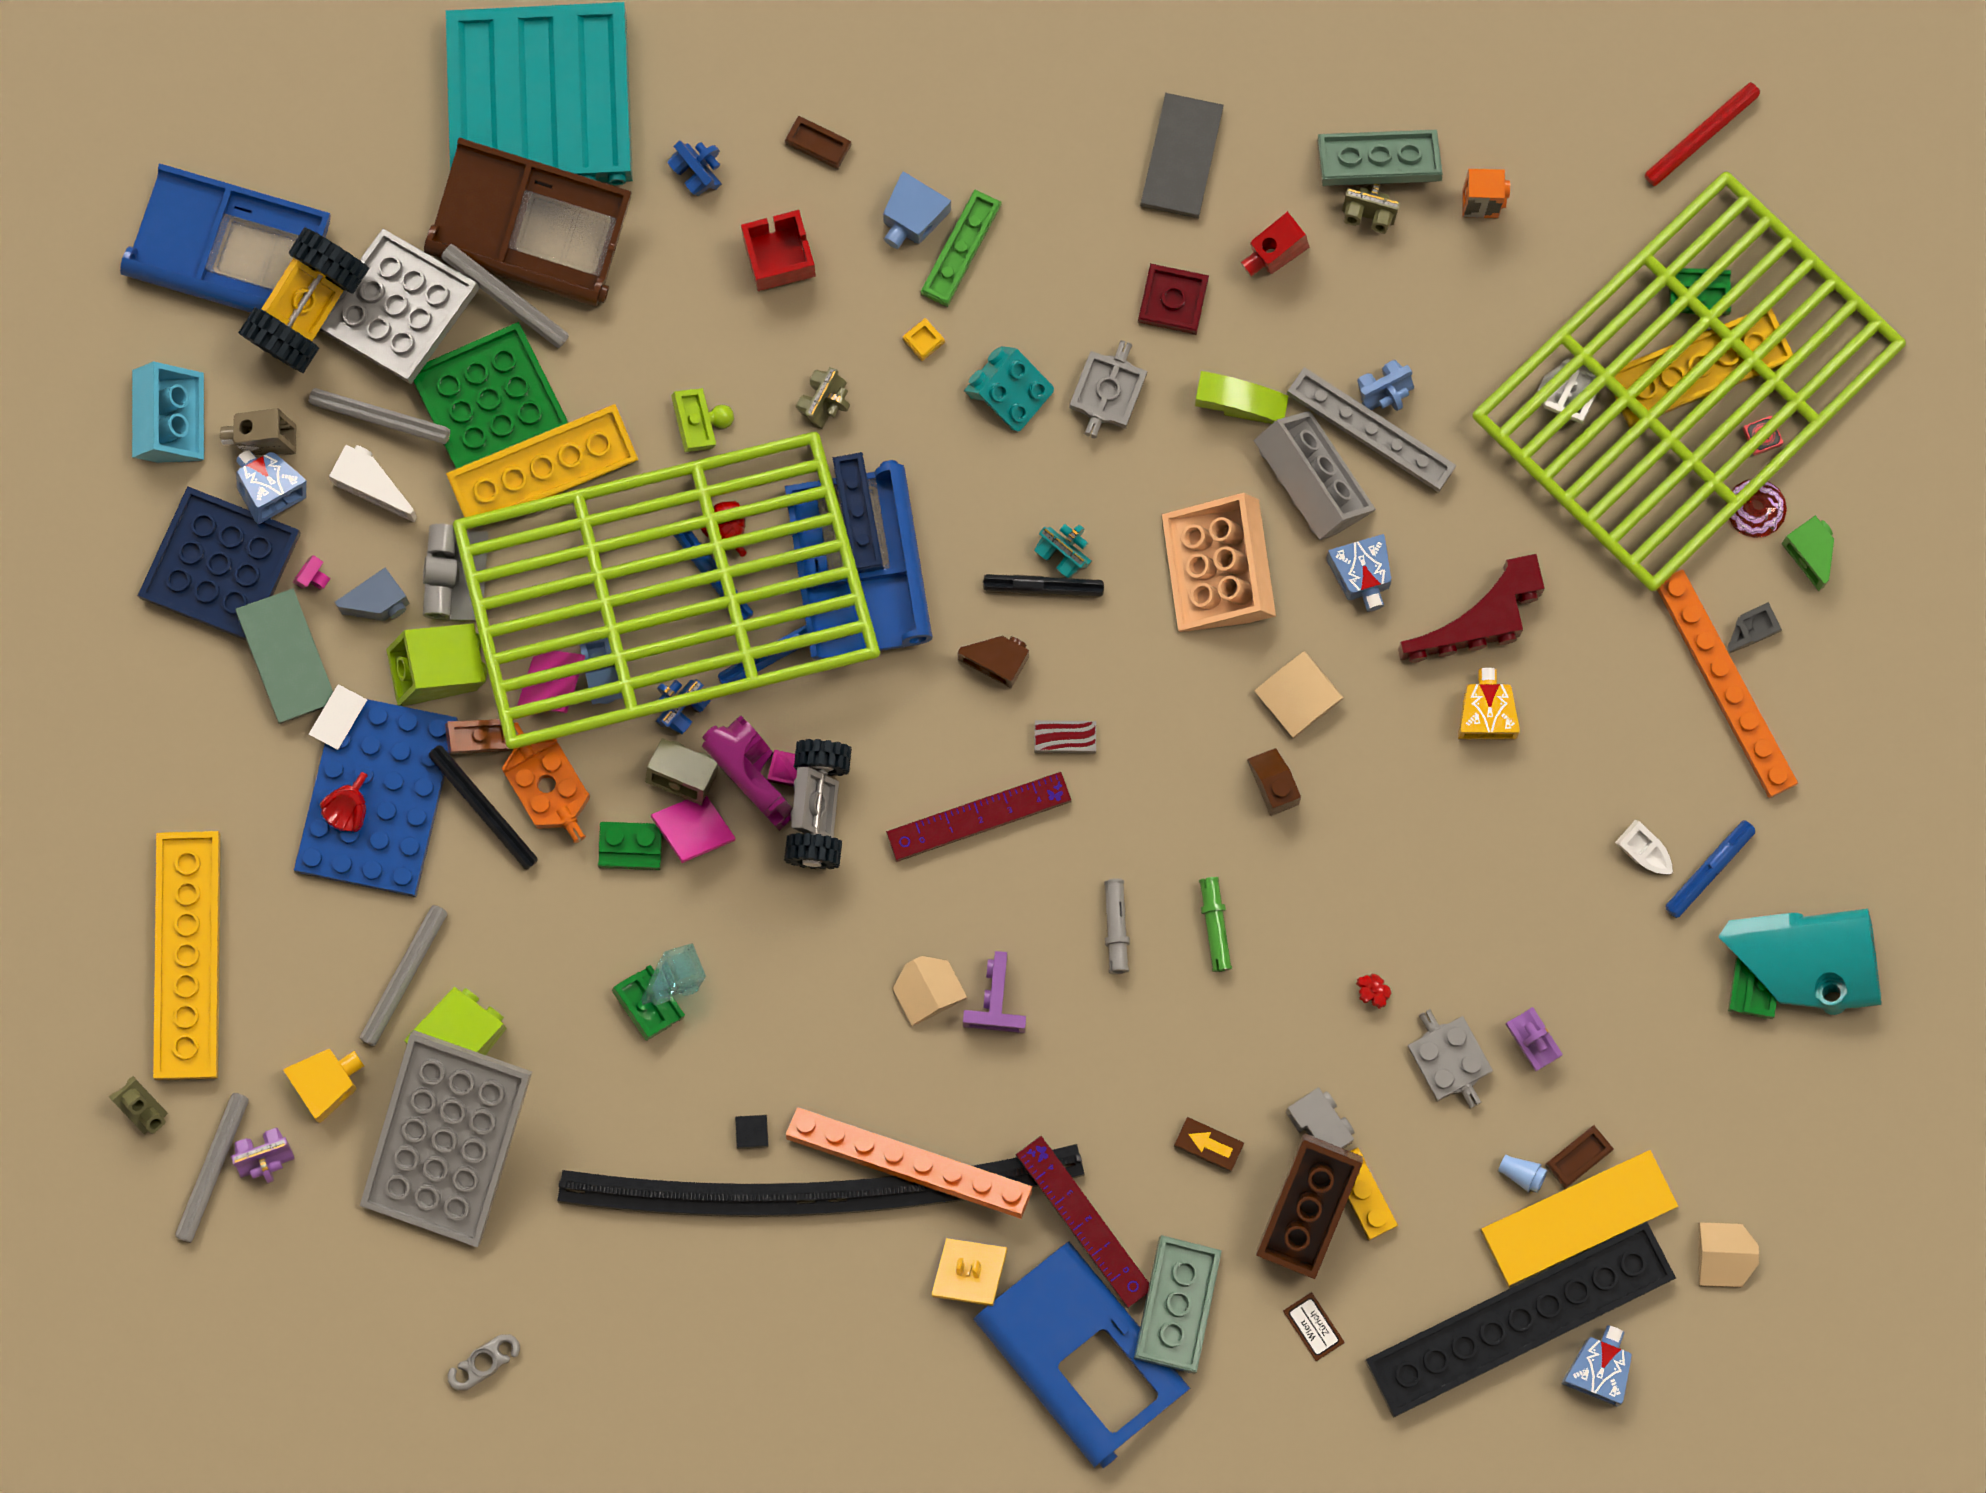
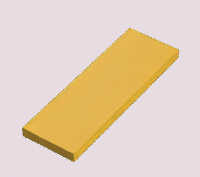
[1614,308,1793,428]
[446,403,638,530]
[1481,1150,1678,1287]

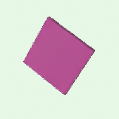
[517,651,585,713]
[651,796,736,863]

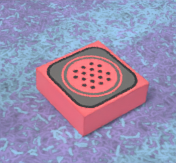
[1742,416,1784,456]

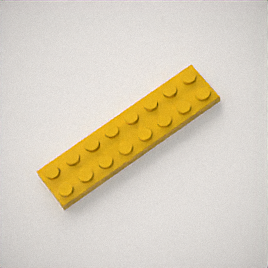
[153,831,220,1080]

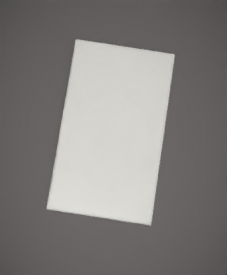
[309,684,367,750]

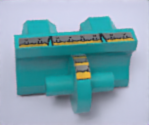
[1034,524,1092,578]

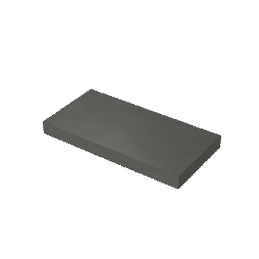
[1140,93,1224,219]

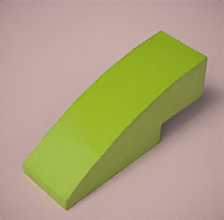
[1195,371,1289,424]

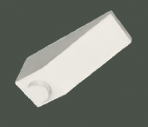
[329,445,417,522]

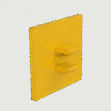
[932,1238,1008,1306]

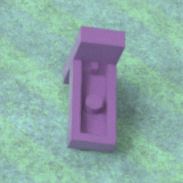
[963,951,1026,1033]

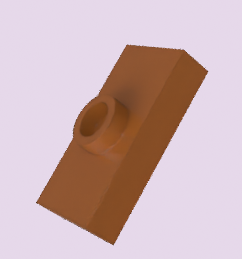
[445,719,510,754]

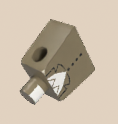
[220,408,296,455]

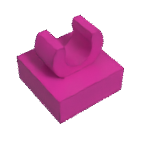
[292,555,331,590]

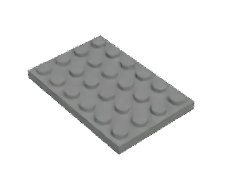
[360,1030,532,1247]

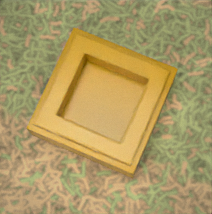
[902,318,945,361]

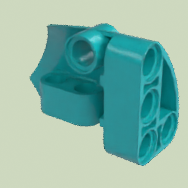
[1718,908,1882,1015]

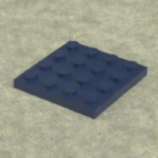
[138,486,301,640]

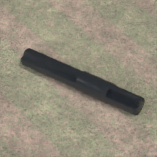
[983,574,1104,597]

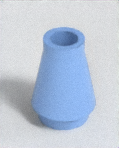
[1498,1155,1548,1193]

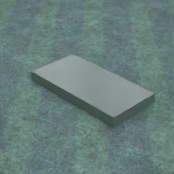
[1317,130,1443,186]
[235,588,333,724]
[1134,1235,1222,1374]

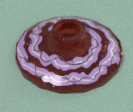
[1726,479,1787,538]

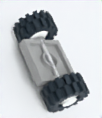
[784,739,852,869]

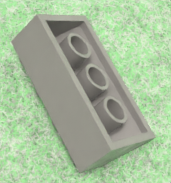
[1254,411,1376,540]

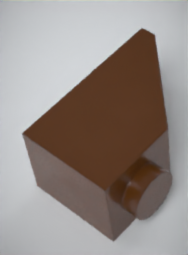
[958,636,1029,688]
[1247,748,1301,816]

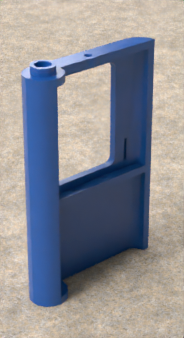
[973,1241,1191,1469]

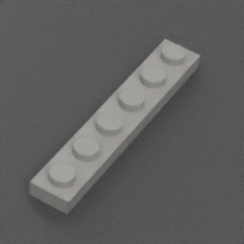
[1287,367,1456,493]

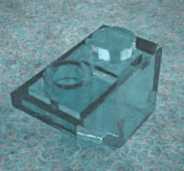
[641,943,706,1005]

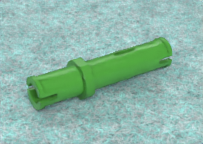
[1199,877,1232,972]

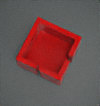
[741,210,816,292]

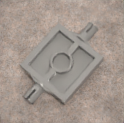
[1069,340,1147,438]
[1408,1009,1493,1109]

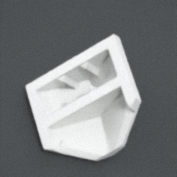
[1538,359,1597,424]

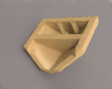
[893,956,967,1026]
[1699,1222,1759,1287]

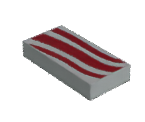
[1034,720,1096,753]

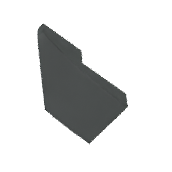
[1727,602,1782,653]

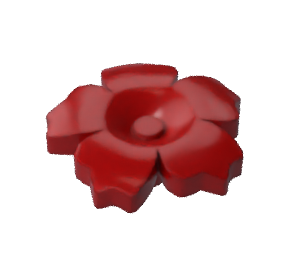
[1356,973,1392,1009]

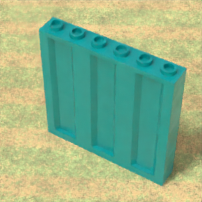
[446,2,633,186]

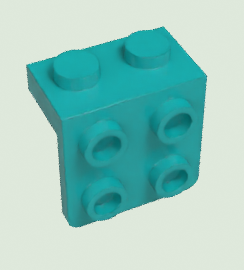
[964,346,1054,431]

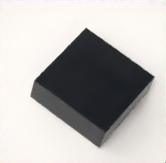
[735,1115,769,1149]

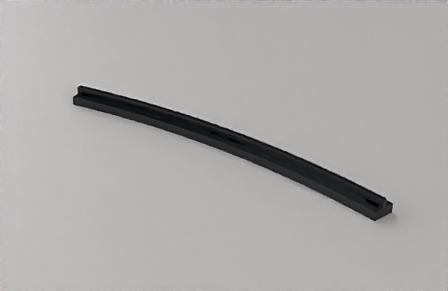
[557,1144,1085,1217]

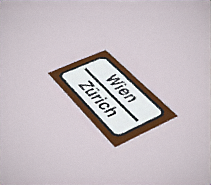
[1283,1292,1345,1361]

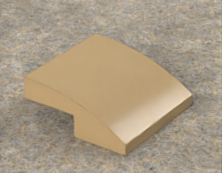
[1255,651,1344,738]

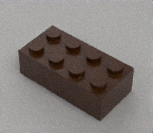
[1256,1133,1363,1279]

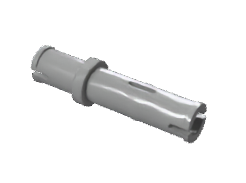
[1104,879,1130,974]

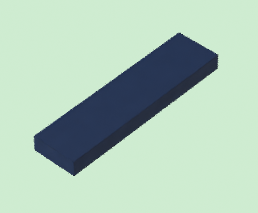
[832,452,884,574]

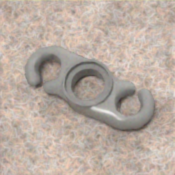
[447,1334,520,1390]

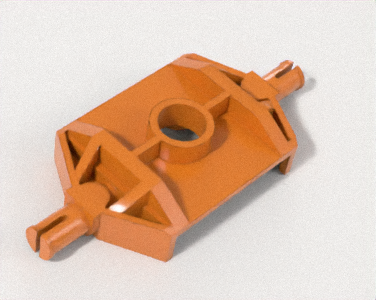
[502,722,590,843]

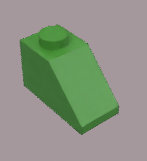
[1782,515,1834,591]

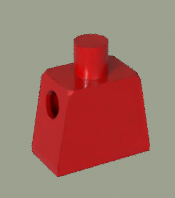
[1240,211,1310,277]

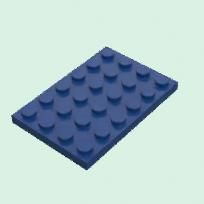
[294,699,458,897]

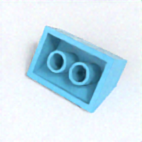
[132,361,204,463]

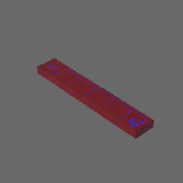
[886,772,1071,862]
[1015,1136,1149,1308]

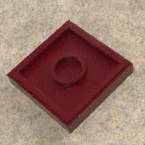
[1138,263,1209,335]

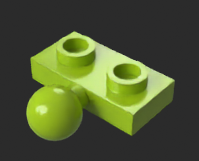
[671,388,734,452]

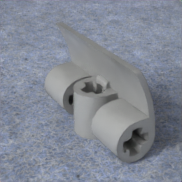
[423,524,488,621]

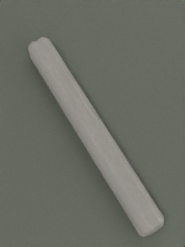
[441,244,569,348]
[309,388,451,444]
[360,905,447,1046]
[175,1093,249,1242]

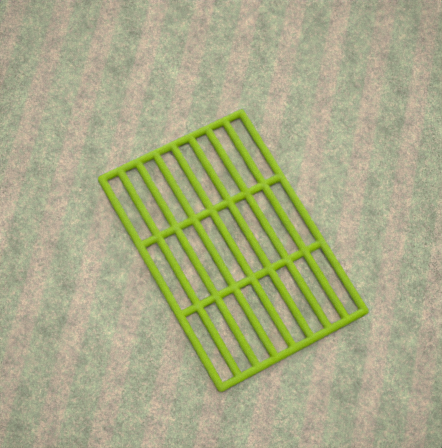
[1472,172,1906,591]
[453,432,880,749]

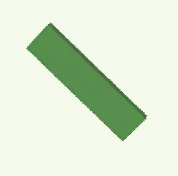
[921,189,1002,307]

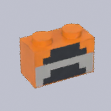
[1462,169,1510,218]

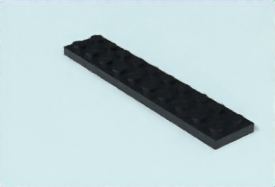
[1365,1222,1676,1418]

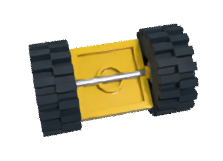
[238,227,369,374]

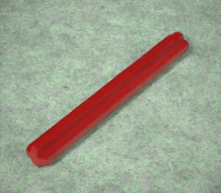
[1644,82,1760,186]

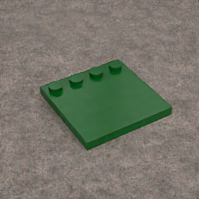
[413,322,568,469]

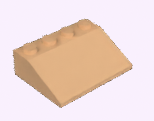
[1162,493,1276,632]

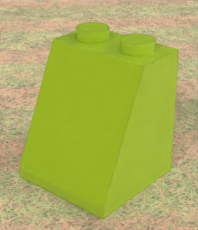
[386,623,487,707]
[404,986,507,1055]

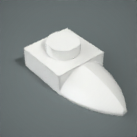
[1615,820,1673,874]

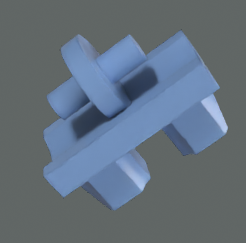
[1357,360,1414,411]

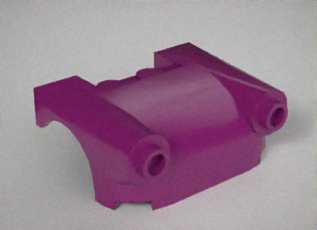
[702,715,793,831]

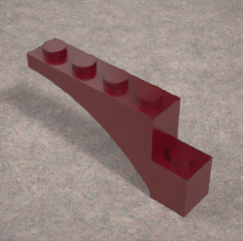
[1398,554,1545,663]

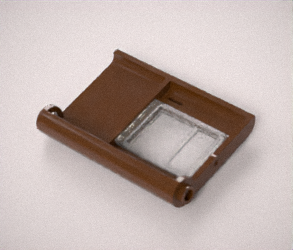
[424,137,632,307]

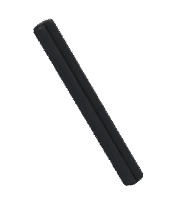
[429,745,538,870]

